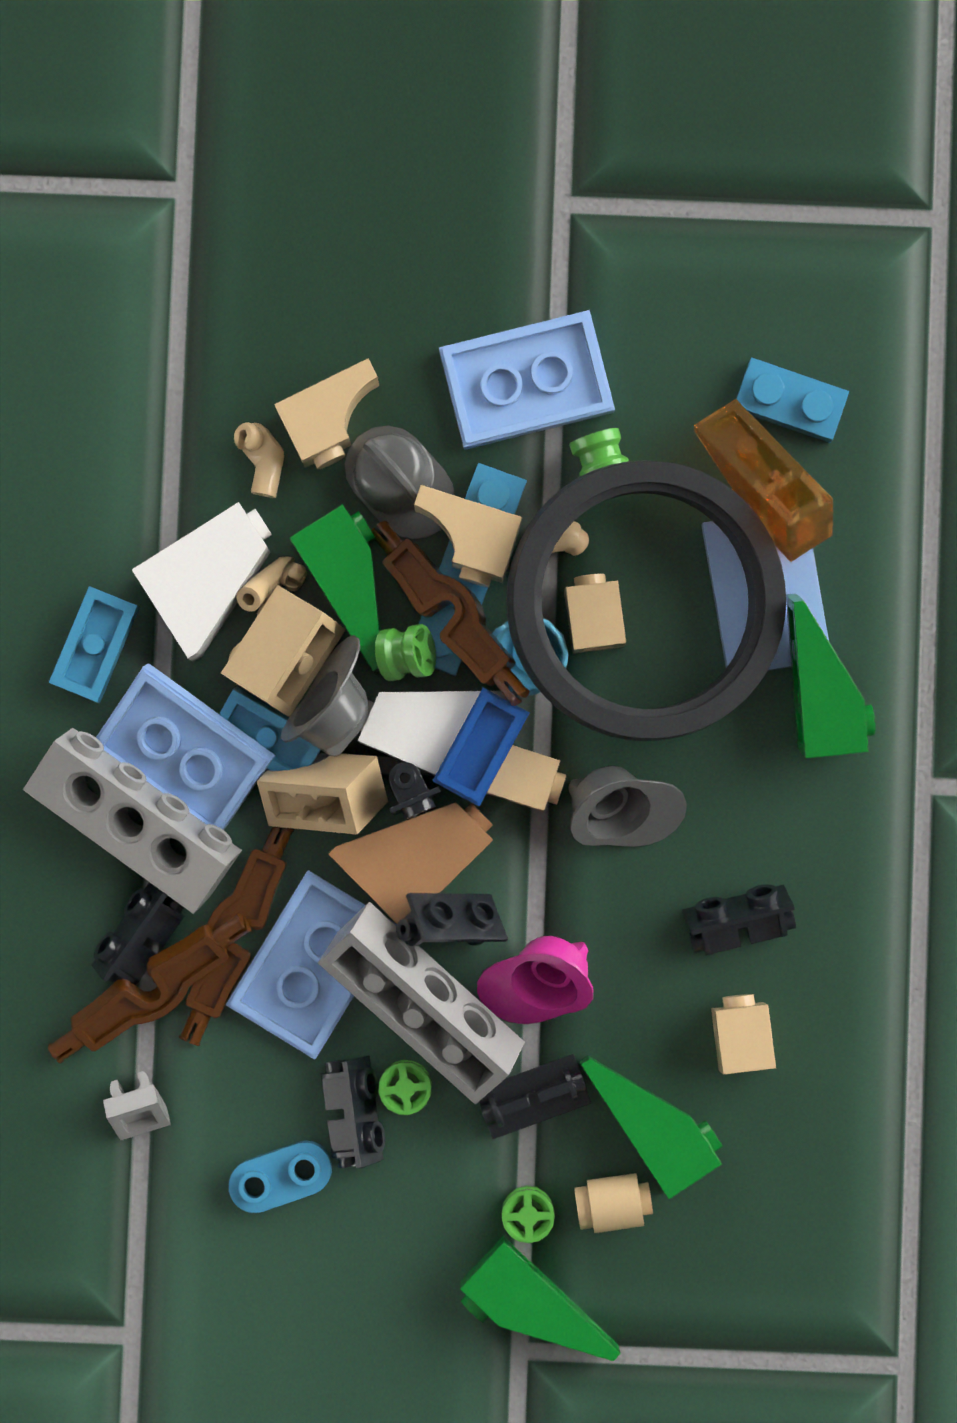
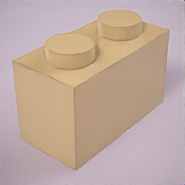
[221,585,346,717]

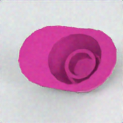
[477,936,593,1024]

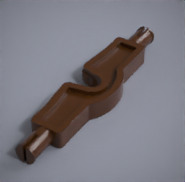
[371,521,530,706]
[179,826,294,1046]
[48,913,251,1063]

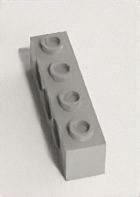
[23,728,242,914]
[318,902,525,1104]

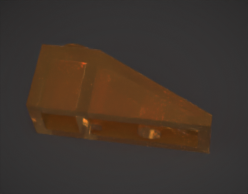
[694,399,833,562]

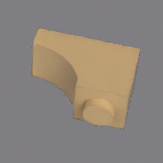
[274,358,379,469]
[414,485,522,587]
[257,754,388,834]

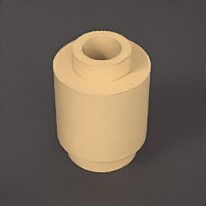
[574,1173,653,1233]

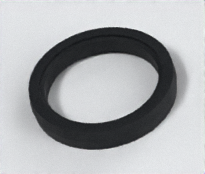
[506,460,786,741]

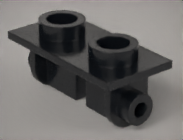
[389,762,441,820]
[92,882,185,986]
[683,884,796,956]
[396,893,508,946]
[479,1054,592,1139]
[321,1056,385,1168]

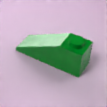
[290,504,380,675]
[786,593,876,758]
[579,1055,723,1199]
[460,1235,621,1361]

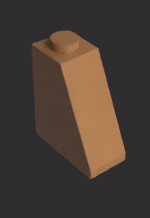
[329,802,493,924]

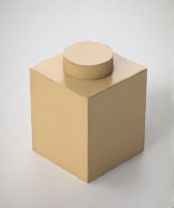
[564,574,626,654]
[486,745,566,812]
[711,994,776,1075]

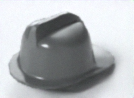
[345,425,455,539]
[280,635,368,756]
[569,765,687,847]

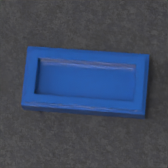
[433,688,530,806]

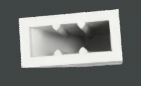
[132,502,272,662]
[358,691,510,776]

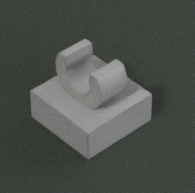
[103,1071,171,1140]

